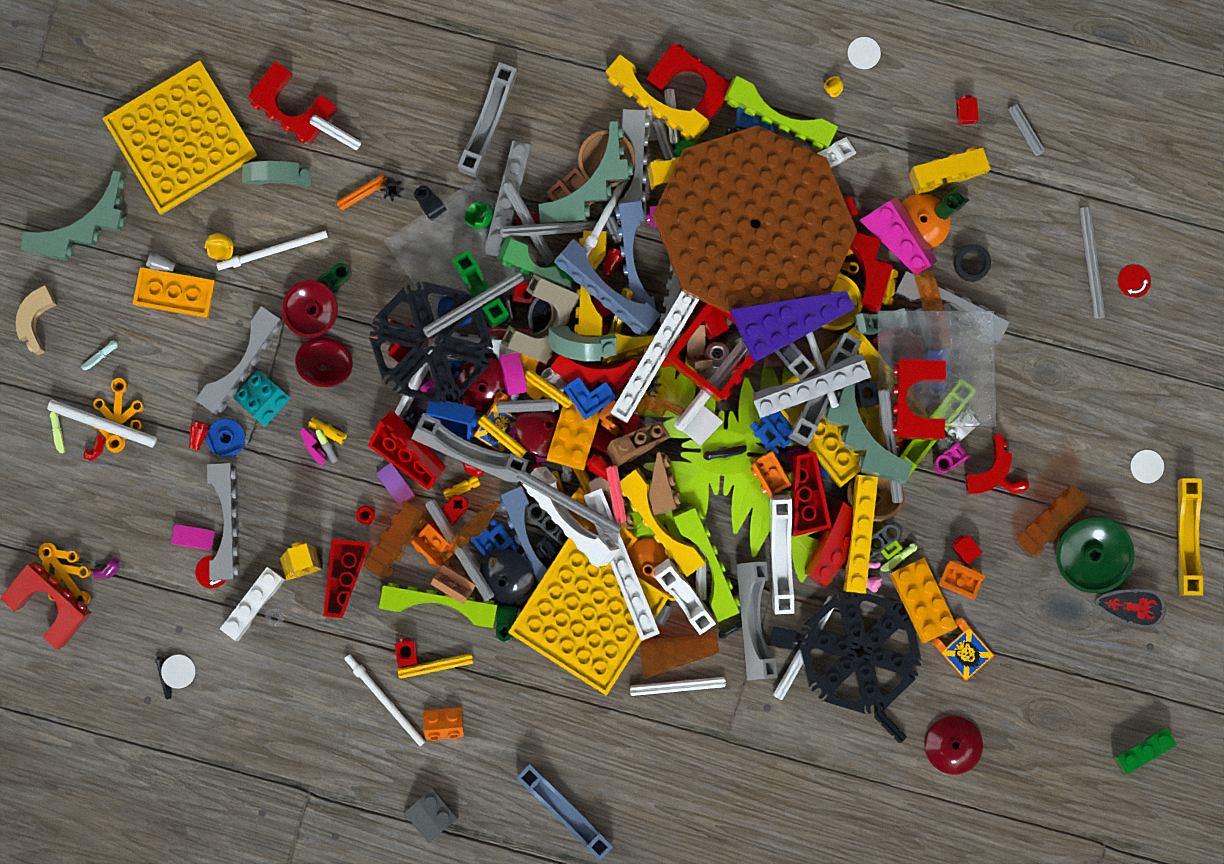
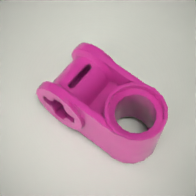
[933,441,971,474]

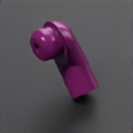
[93,558,119,578]

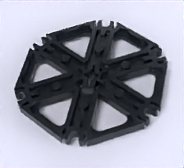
[369,281,493,404]
[798,592,922,714]

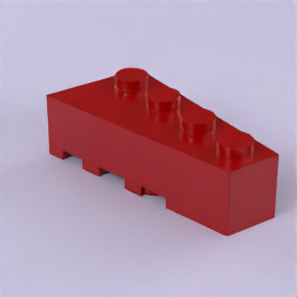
[367,410,447,490]
[790,451,832,537]
[804,501,853,587]
[323,539,370,619]

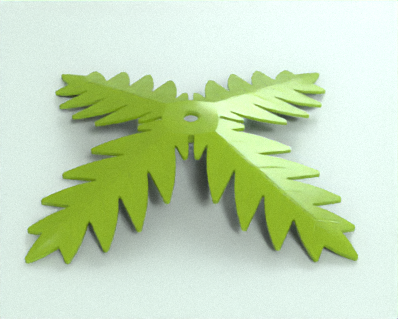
[614,332,833,583]

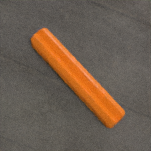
[336,174,388,210]

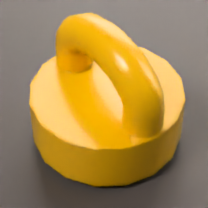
[824,76,844,97]

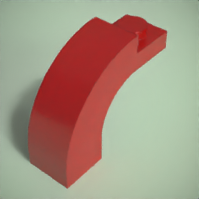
[965,434,1012,496]

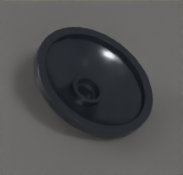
[527,297,580,333]
[479,550,535,606]

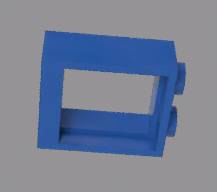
[426,399,478,442]

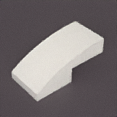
[817,137,856,168]

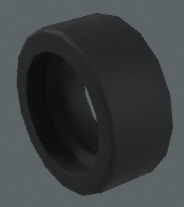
[954,244,991,282]

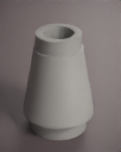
[146,252,176,273]

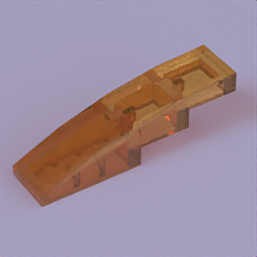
[914,270,952,351]
[615,393,685,417]
[440,500,500,559]

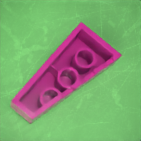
[860,197,937,275]

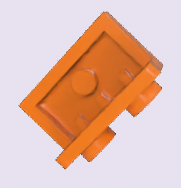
[597,400,625,436]
[750,450,792,498]
[411,522,454,568]
[938,560,985,600]
[423,707,464,741]

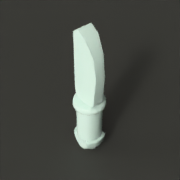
[81,341,118,370]

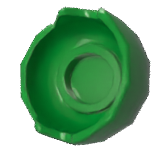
[464,201,494,230]

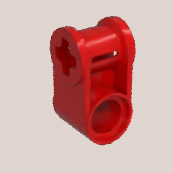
[441,496,469,526]

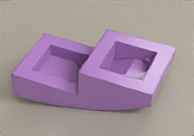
[376,463,415,506]

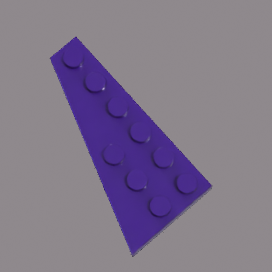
[728,291,855,362]

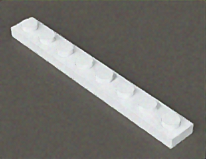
[611,291,699,423]
[583,488,660,641]

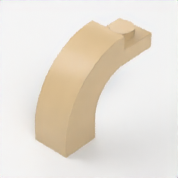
[16,286,57,355]

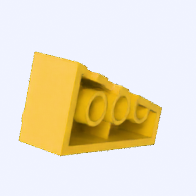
[909,147,991,195]
[280,541,323,581]

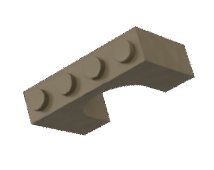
[501,273,579,364]

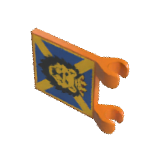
[473,391,520,452]
[931,617,994,681]

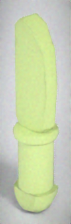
[50,411,66,453]
[880,543,917,572]

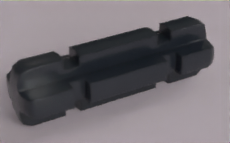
[874,710,907,743]

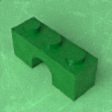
[1113,728,1177,775]

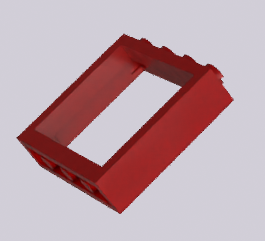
[664,303,755,402]

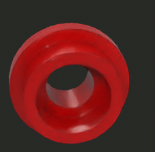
[356,505,375,525]

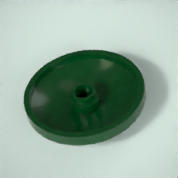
[1056,516,1135,593]

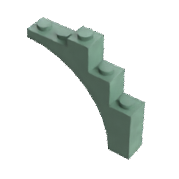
[539,121,633,224]
[20,170,126,261]
[823,384,912,485]

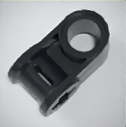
[414,186,447,221]

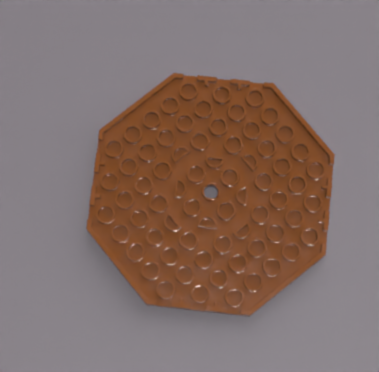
[652,125,857,314]

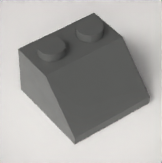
[404,788,459,843]

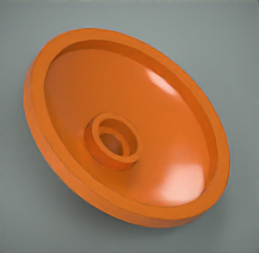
[901,194,951,249]
[627,538,677,592]

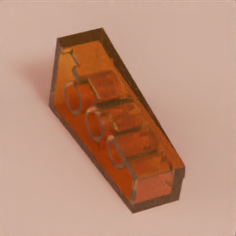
[1014,484,1090,557]
[363,500,426,580]
[640,634,719,679]

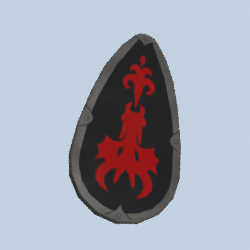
[1096,589,1166,628]

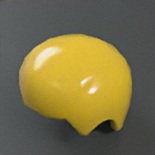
[204,233,234,261]

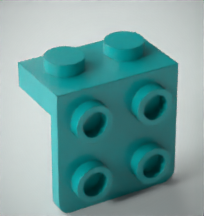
[234,371,291,427]

